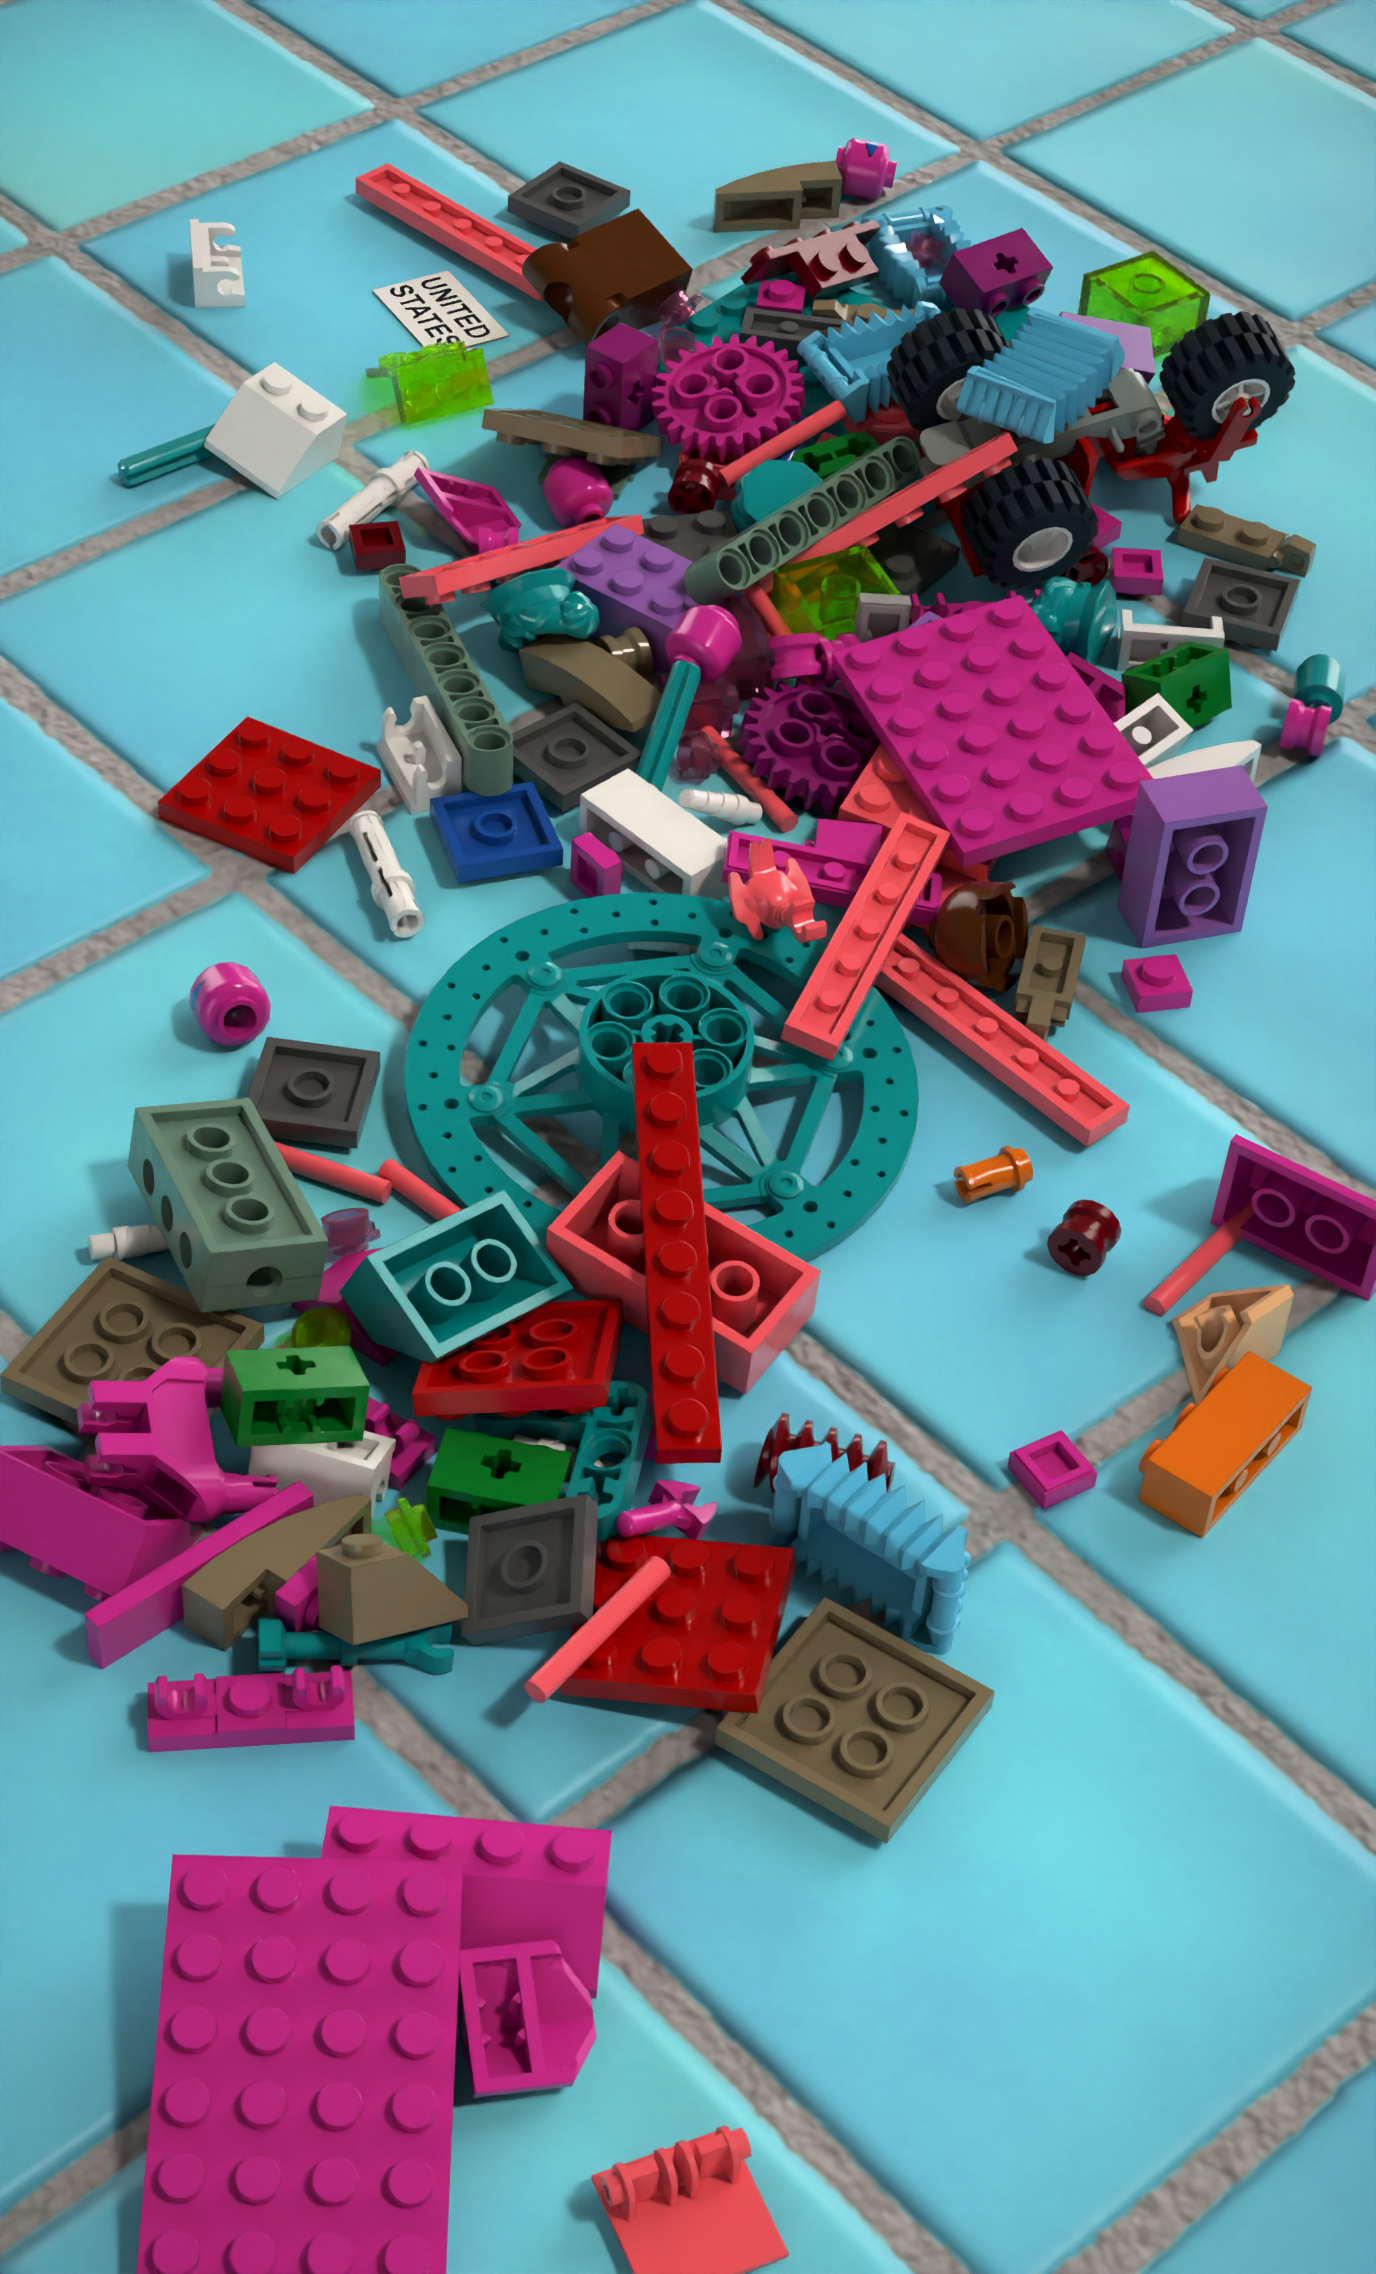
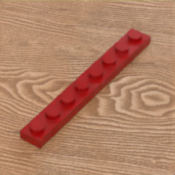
[631,1042,722,1464]

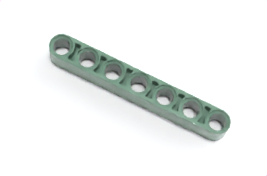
[684,436,922,606]
[379,564,513,796]

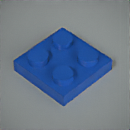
[430,782,563,883]

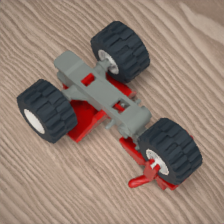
[886,308,1296,588]

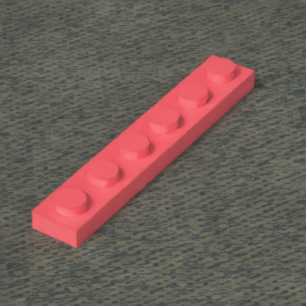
[355,163,544,301]
[758,431,1019,601]
[399,514,644,605]
[780,811,951,1061]
[874,933,1130,1147]

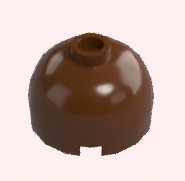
[928,881,1029,992]

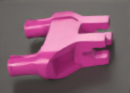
[77,1356,279,1523]

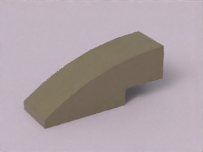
[713,161,842,233]
[518,633,662,732]
[182,1493,372,1652]

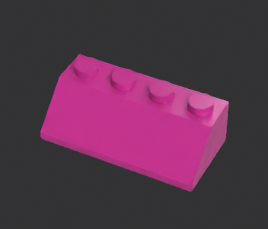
[321,1806,612,1999]

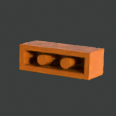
[1139,1351,1312,1538]

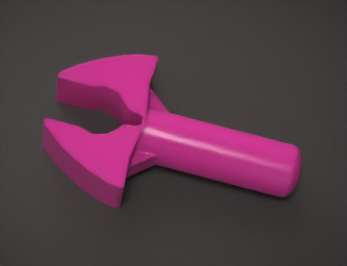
[615,1480,717,1540]

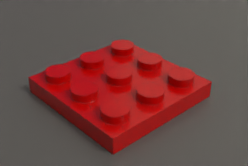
[158,716,381,874]
[412,1299,624,1420]
[560,1533,796,1714]

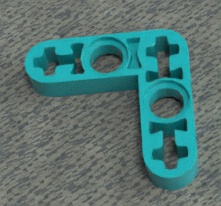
[473,1381,653,1541]

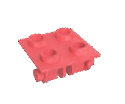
[591,2125,789,2274]

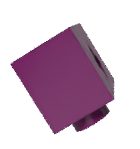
[939,228,1053,318]
[583,323,658,432]

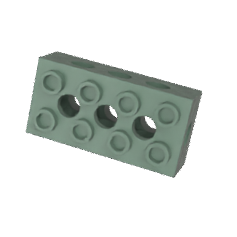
[127,1098,329,1313]

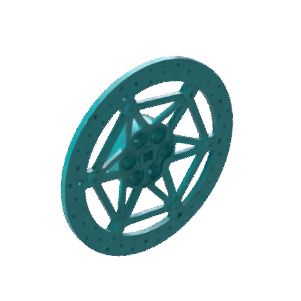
[404,892,919,1263]

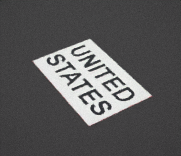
[372,270,510,356]

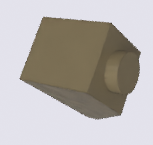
[316,1533,468,1645]

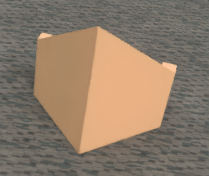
[1171,1284,1294,1405]

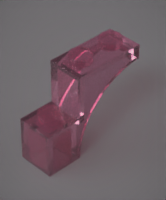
[658,595,775,745]

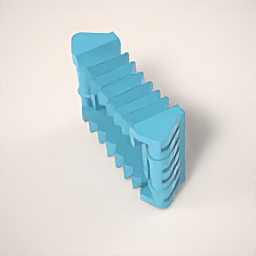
[860,205,971,312]
[797,301,941,423]
[956,307,1125,444]
[769,1441,971,1655]

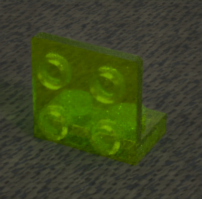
[365,341,494,424]

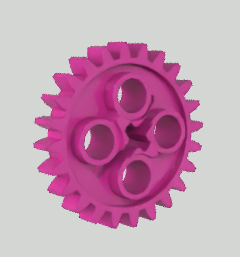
[651,334,806,462]

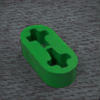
[790,432,878,480]

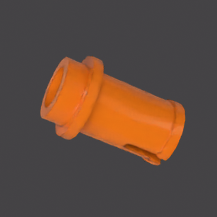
[954,1146,1033,1204]

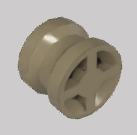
[593,627,653,677]

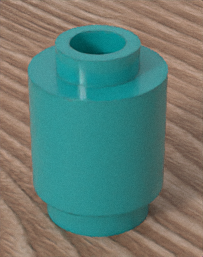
[1292,654,1346,724]

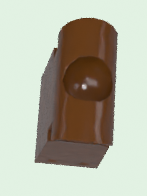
[522,208,693,347]

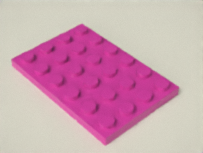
[832,595,1154,868]
[136,1854,463,2274]

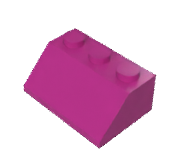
[1210,1134,1376,1301]
[0,1445,206,1602]

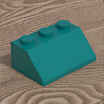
[339,1190,573,1364]

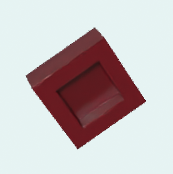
[349,521,406,570]

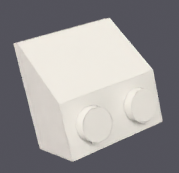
[204,362,348,499]

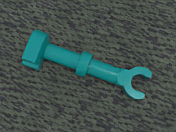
[256,1618,454,1675]

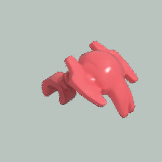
[728,838,827,944]

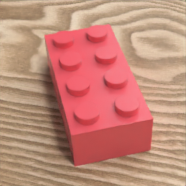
[546,1150,821,1395]

